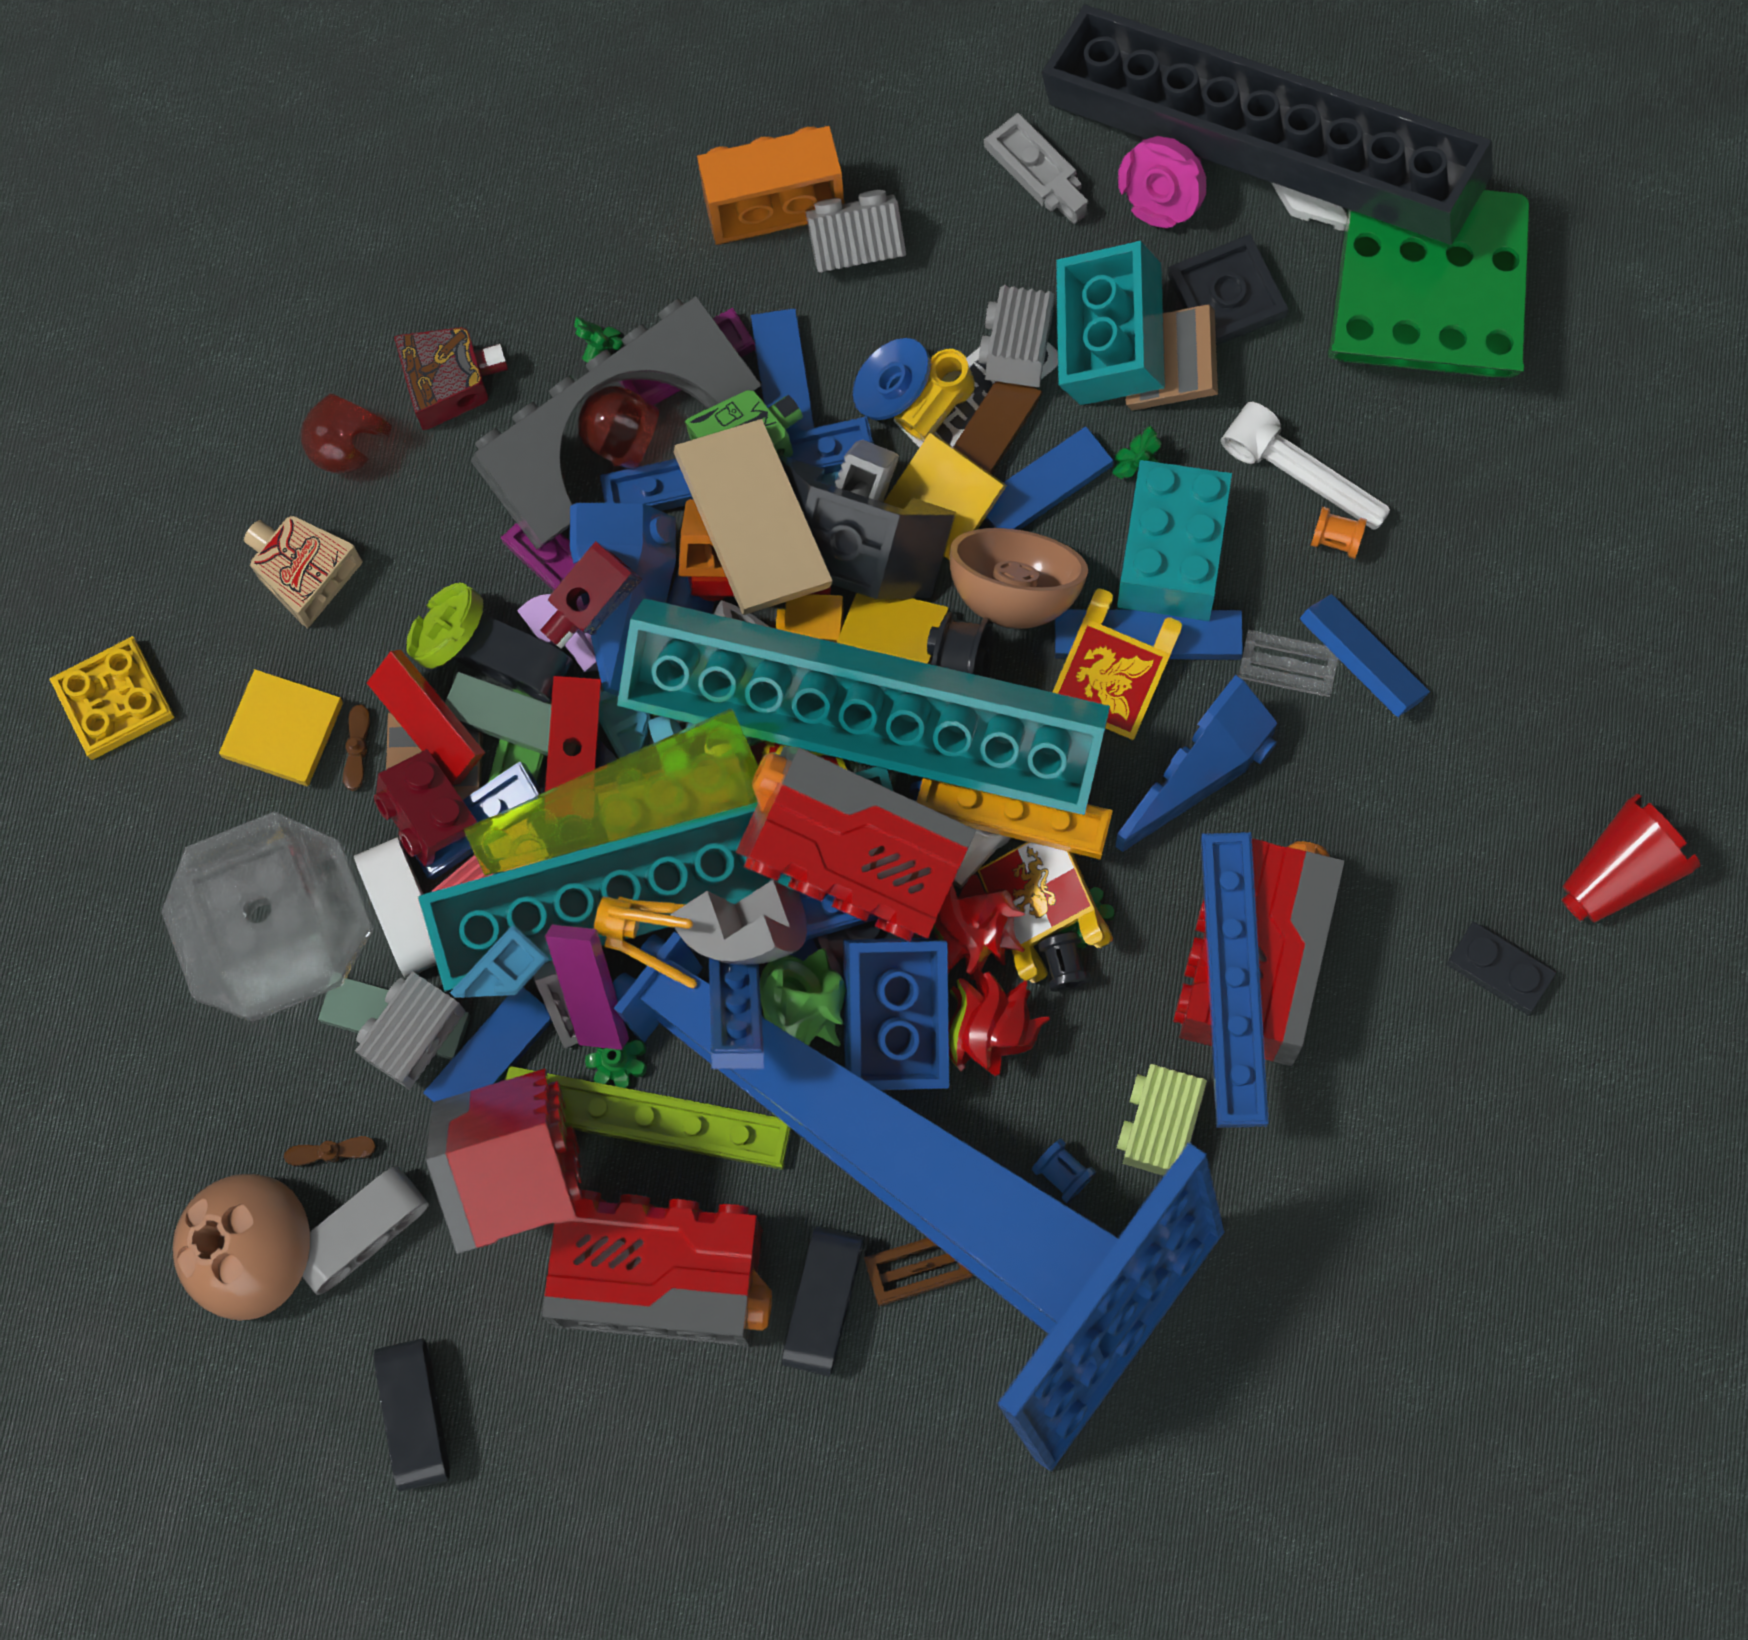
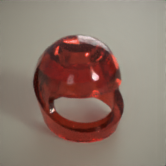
[577,386,659,469]
[300,393,393,474]

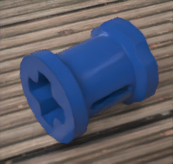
[1031,1138,1096,1204]

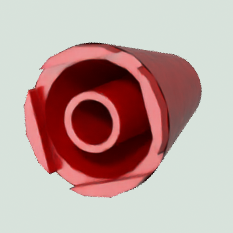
[1561,794,1701,923]

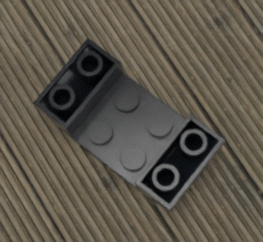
[779,455,956,599]

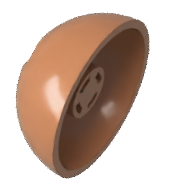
[950,528,1088,629]
[173,1174,310,1321]

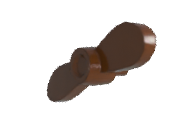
[343,705,371,791]
[284,1136,376,1167]

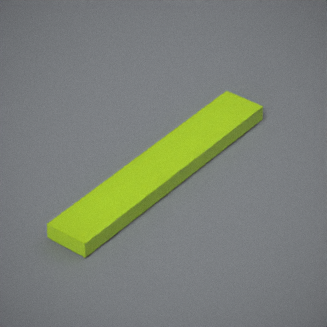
[506,1066,791,1170]

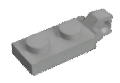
[984,113,1088,225]

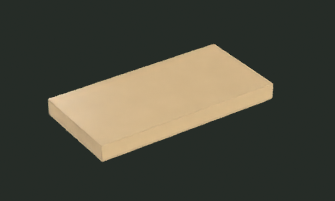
[674,419,832,615]

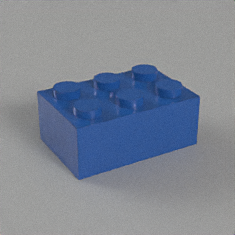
[843,938,949,1090]

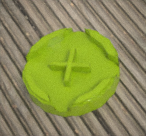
[407,583,483,669]

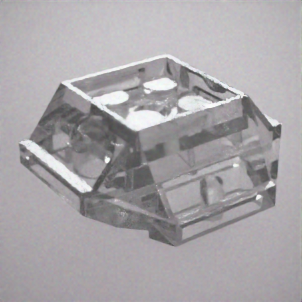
[161,811,374,1022]

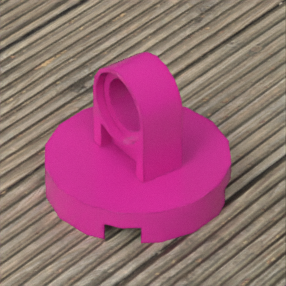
[1118,136,1206,228]

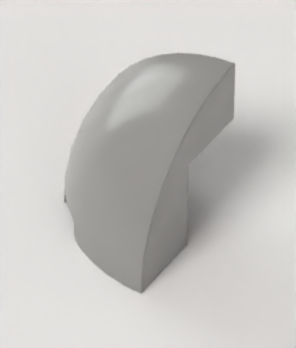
[671,880,807,965]

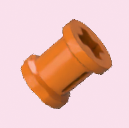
[1311,507,1367,559]

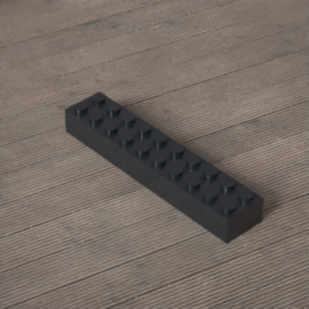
[1041,4,1493,245]

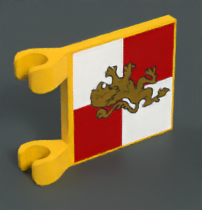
[978,842,1113,983]

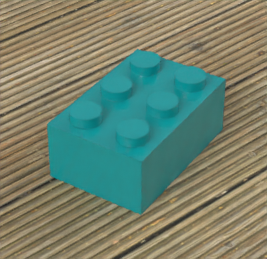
[1056,241,1165,405]
[1117,460,1232,621]

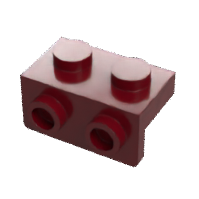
[374,749,477,867]

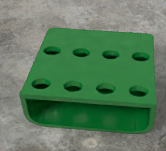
[1328,190,1529,377]

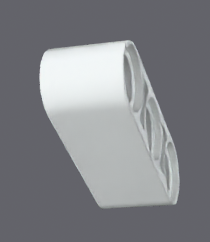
[354,837,437,979]

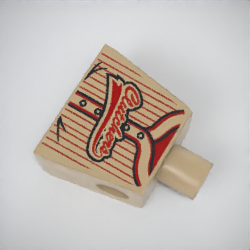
[244,516,363,628]

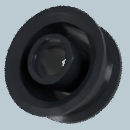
[927,612,994,678]

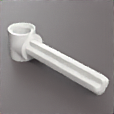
[1221,402,1390,530]

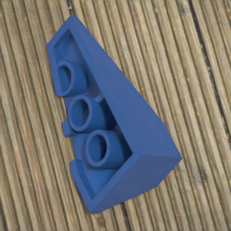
[570,503,676,696]
[1115,675,1277,852]

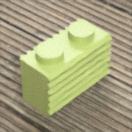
[1116,1064,1207,1176]

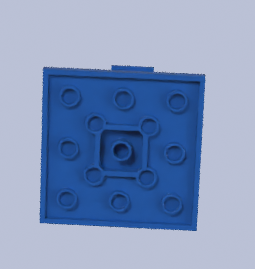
[613,932,1224,1472]

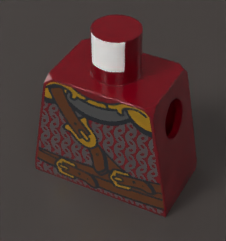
[394,327,508,431]
[540,541,643,649]

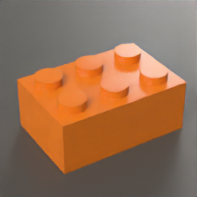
[697,126,844,245]

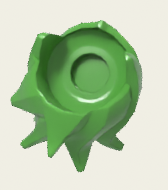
[760,948,846,1047]

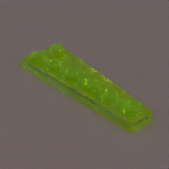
[464,708,758,876]

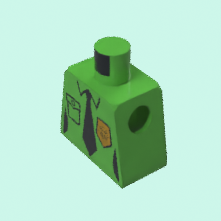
[685,390,803,458]

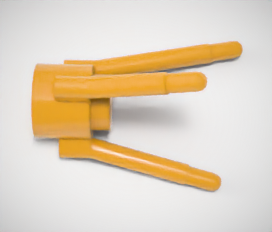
[594,896,697,988]

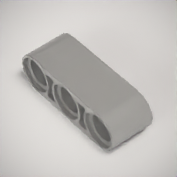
[302,1166,429,1295]

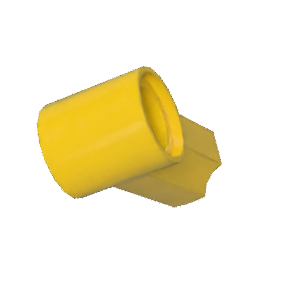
[894,349,975,441]

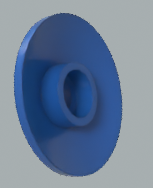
[853,338,931,420]

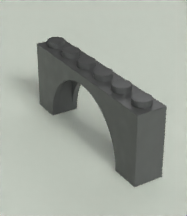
[471,296,761,550]

